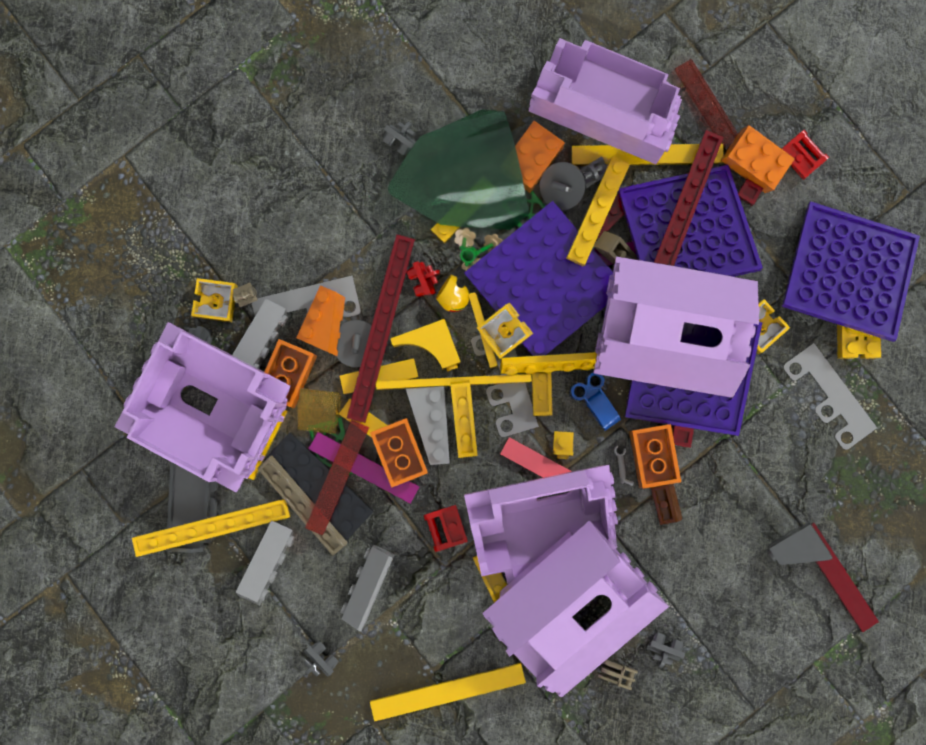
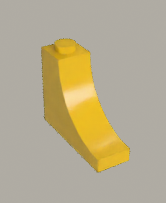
[391,319,461,372]

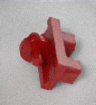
[406,261,440,296]

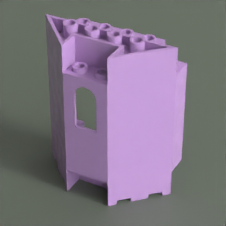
[529,38,682,164]
[594,256,760,398]
[115,322,290,492]
[464,465,618,584]
[482,520,669,697]

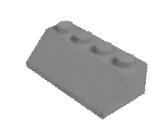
[340,545,395,631]

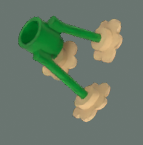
[454,228,503,271]

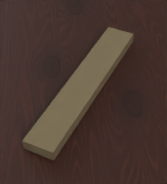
[257,456,348,555]

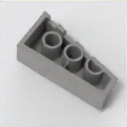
[233,299,288,369]
[406,386,450,465]
[236,520,295,606]

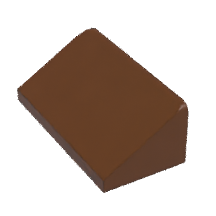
[651,483,682,525]

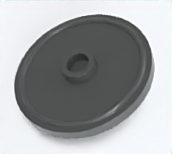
[540,162,586,210]
[336,320,372,368]

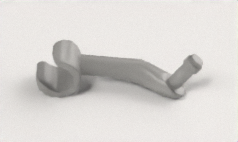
[613,445,634,486]

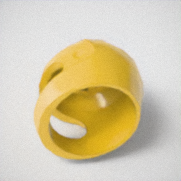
[436,274,470,312]

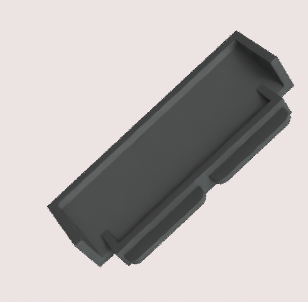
[166,461,218,553]

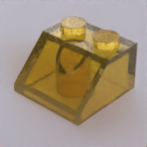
[297,388,341,434]

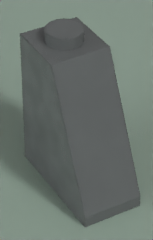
[768,521,832,565]

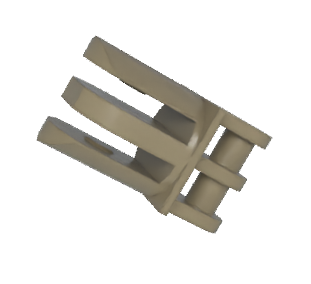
[233,283,258,307]
[597,660,638,690]

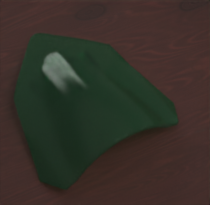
[388,109,529,230]

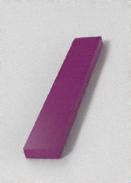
[309,432,420,504]

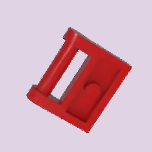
[782,129,829,180]
[423,504,468,552]

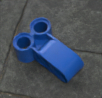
[569,372,621,431]

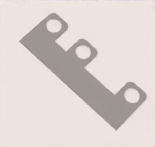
[252,276,361,317]
[471,331,539,437]
[784,343,877,450]

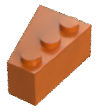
[296,285,345,356]

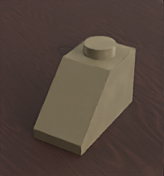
[594,231,638,264]

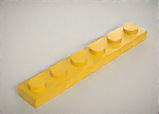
[566,156,630,267]
[500,352,597,375]

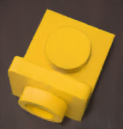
[553,431,574,459]

